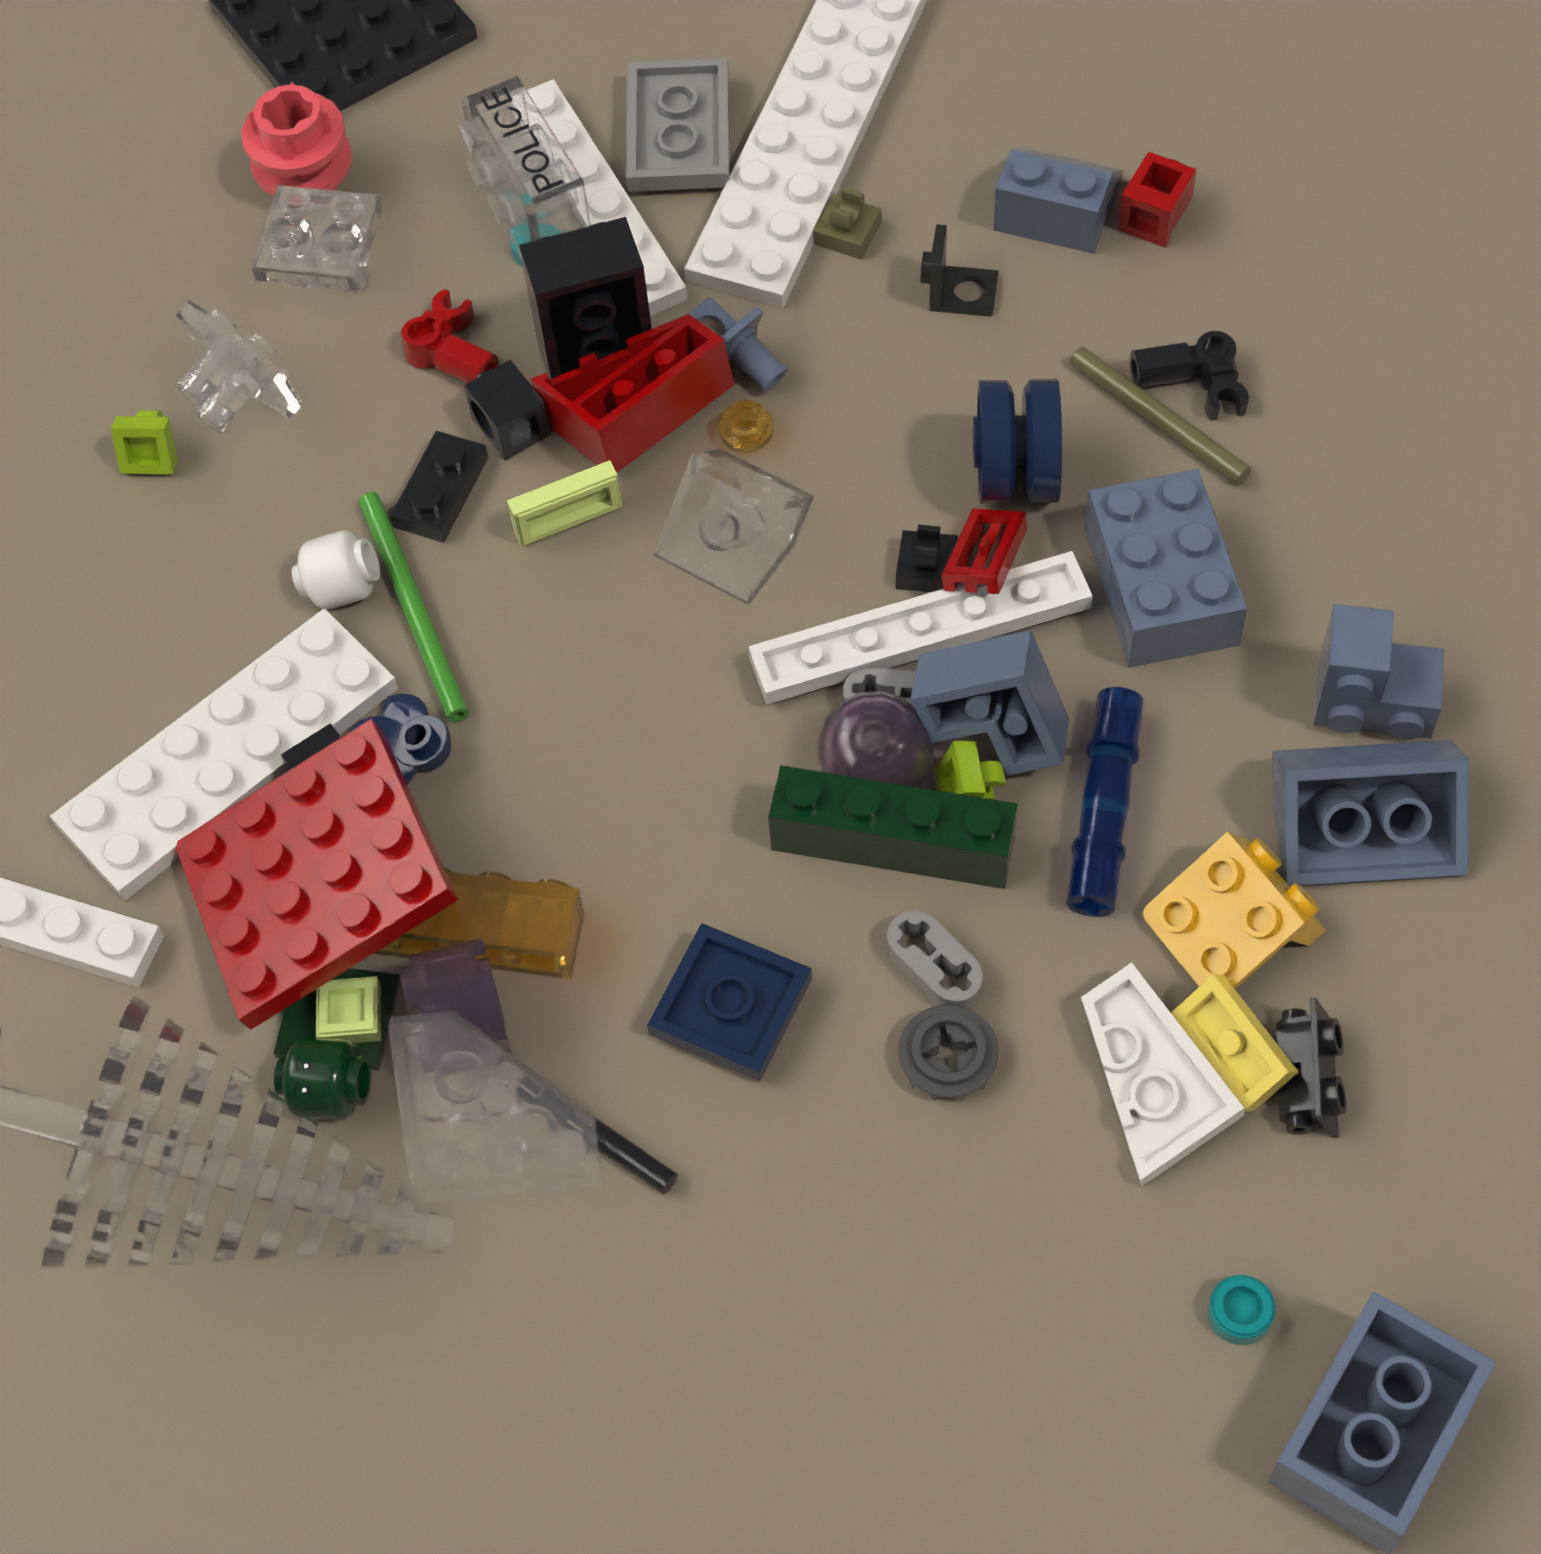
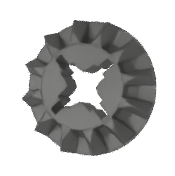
[899,1005,999,1101]

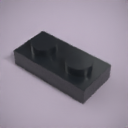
[391,431,488,543]

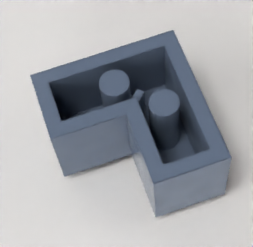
[1313,604,1444,740]
[911,630,1069,776]

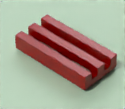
[942,509,1028,594]

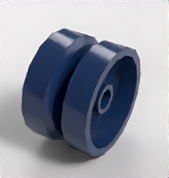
[973,378,1062,504]

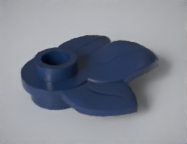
[347,694,451,785]

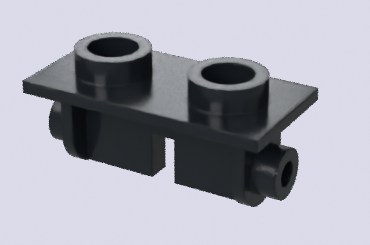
[1276,997,1346,1138]

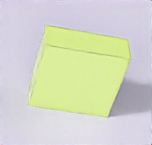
[316,976,381,1043]

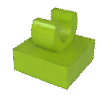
[110,410,178,475]
[933,741,1006,800]

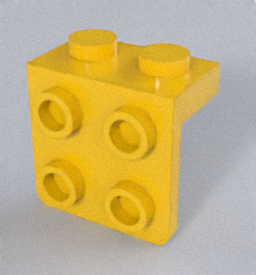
[1143,831,1327,989]

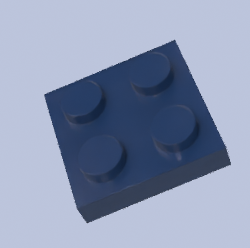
[647,923,812,1082]

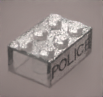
[459,76,591,259]

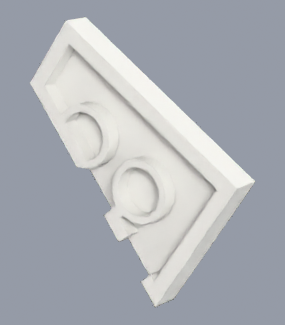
[1081,962,1245,1187]

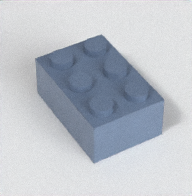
[1084,469,1247,668]
[1268,1291,1496,1554]

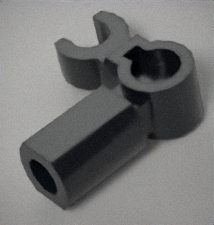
[1130,331,1249,421]

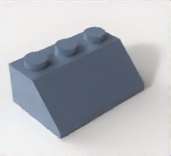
[1272,740,1469,886]

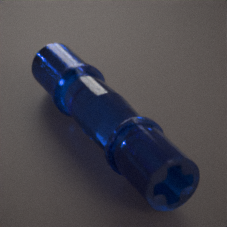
[1066,687,1144,917]

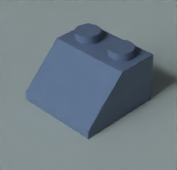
[994,147,1123,254]

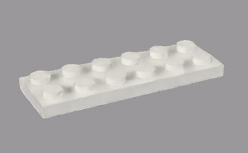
[50,608,398,902]

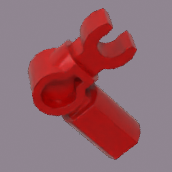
[401,289,499,384]

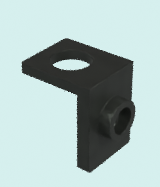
[920,224,998,317]

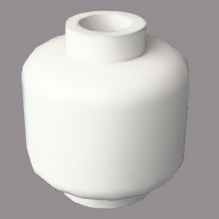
[292,530,380,610]

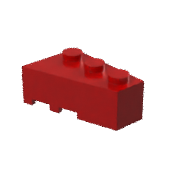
[530,314,734,473]

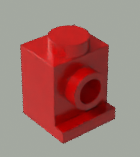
[1118,151,1197,248]

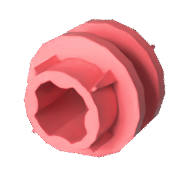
[241,82,352,208]

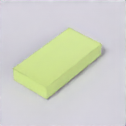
[507,460,623,546]

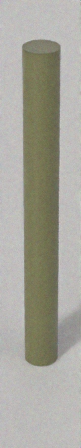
[1070,346,1251,485]

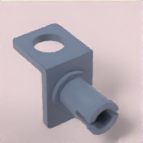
[689,298,789,393]

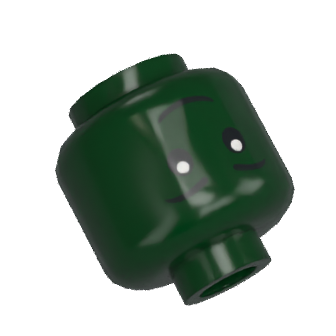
[274,1037,371,1120]

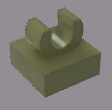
[813,187,882,259]

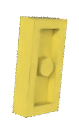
[1171,974,1298,1112]

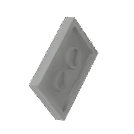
[626,57,730,192]

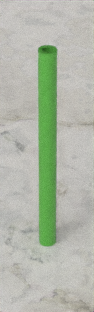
[358,492,469,723]

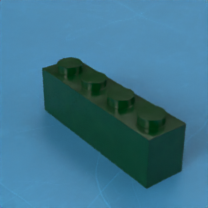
[768,765,1018,889]

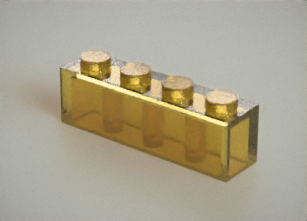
[373,867,585,979]

